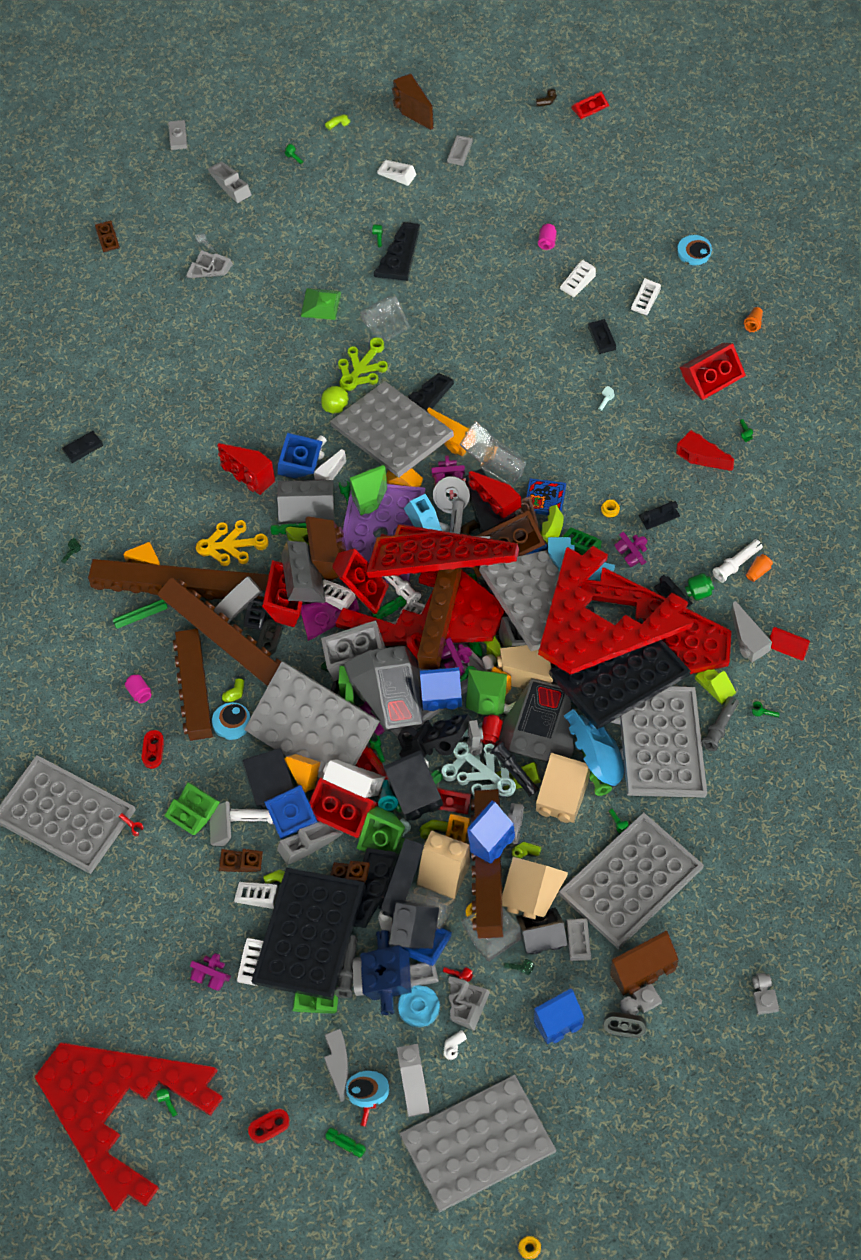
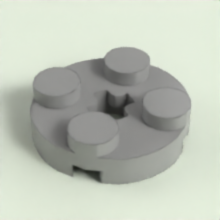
[433,476,470,514]
[508,803,524,844]

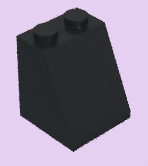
[242,748,293,809]
[383,750,443,821]

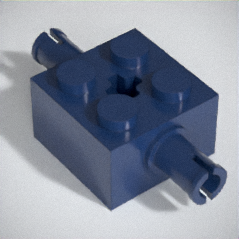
[360,930,412,1015]

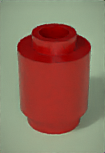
[480,714,503,745]

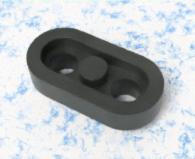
[257,619,282,655]
[603,1012,647,1038]

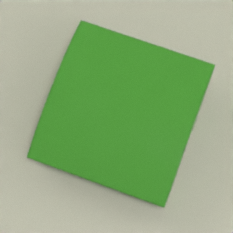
[338,666,355,705]
[165,783,220,835]
[292,993,338,1013]

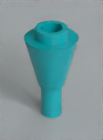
[378,780,398,811]

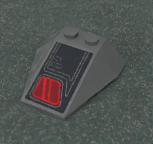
[344,646,422,731]
[494,679,574,762]

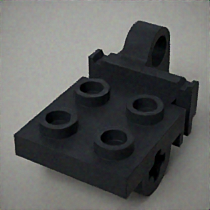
[398,714,472,758]

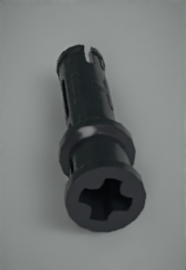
[489,741,539,797]

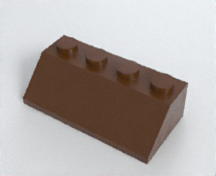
[472,511,546,578]

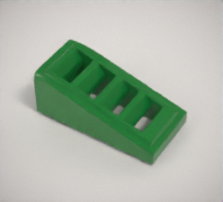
[563,527,602,555]

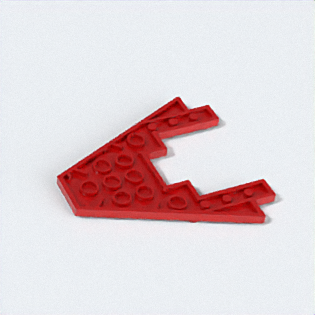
[335,534,506,646]
[538,546,693,675]
[580,568,731,674]
[34,1043,223,1212]

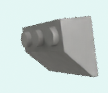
[321,620,386,681]

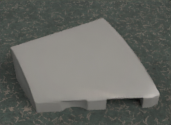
[186,250,233,278]
[448,976,490,1030]

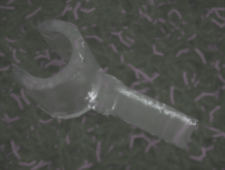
[195,233,215,252]

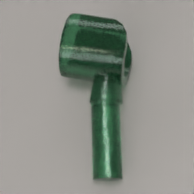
[61,538,81,564]
[504,959,534,975]

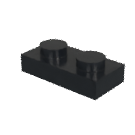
[588,319,616,354]
[62,431,103,463]

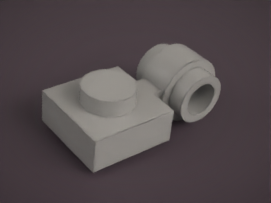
[466,720,483,756]
[752,972,779,1015]
[620,984,662,1015]

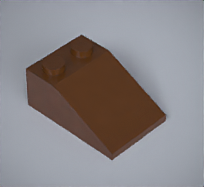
[392,73,434,130]

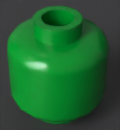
[685,573,714,601]

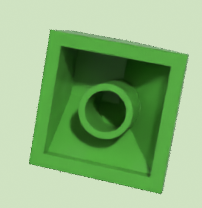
[301,288,341,320]
[350,465,387,515]
[466,669,507,716]
[356,806,405,852]

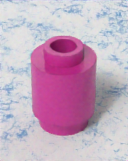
[538,224,557,250]
[125,675,152,704]

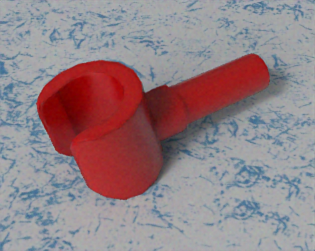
[118,813,143,836]
[443,967,473,982]
[360,1104,376,1127]

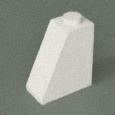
[323,759,385,798]

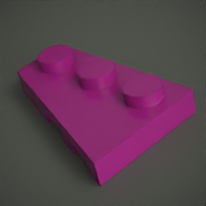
[301,596,360,641]

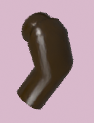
[460,519,478,535]

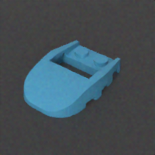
[564,709,624,786]

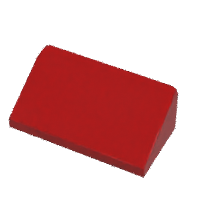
[571,91,609,119]
[769,627,810,661]
[355,747,388,780]
[437,787,472,815]

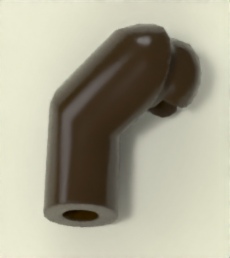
[536,89,557,107]

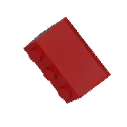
[679,343,746,400]
[332,548,389,614]
[262,560,302,627]
[309,778,378,838]

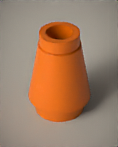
[744,307,763,332]
[746,554,773,582]

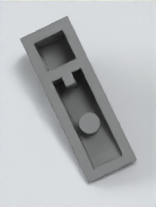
[731,601,772,662]
[397,1044,430,1117]

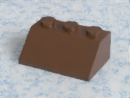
[305,517,346,581]
[610,931,678,996]

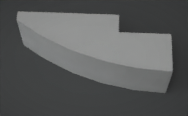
[208,161,251,203]
[214,576,262,623]
[277,822,343,865]
[324,1029,349,1102]

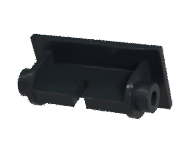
[638,501,680,530]
[654,575,693,608]

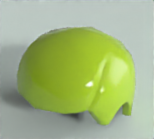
[321,386,349,414]

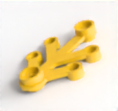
[196,520,269,566]

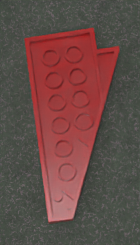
[366,524,519,578]

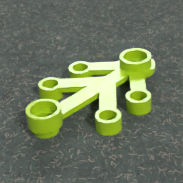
[338,337,388,391]

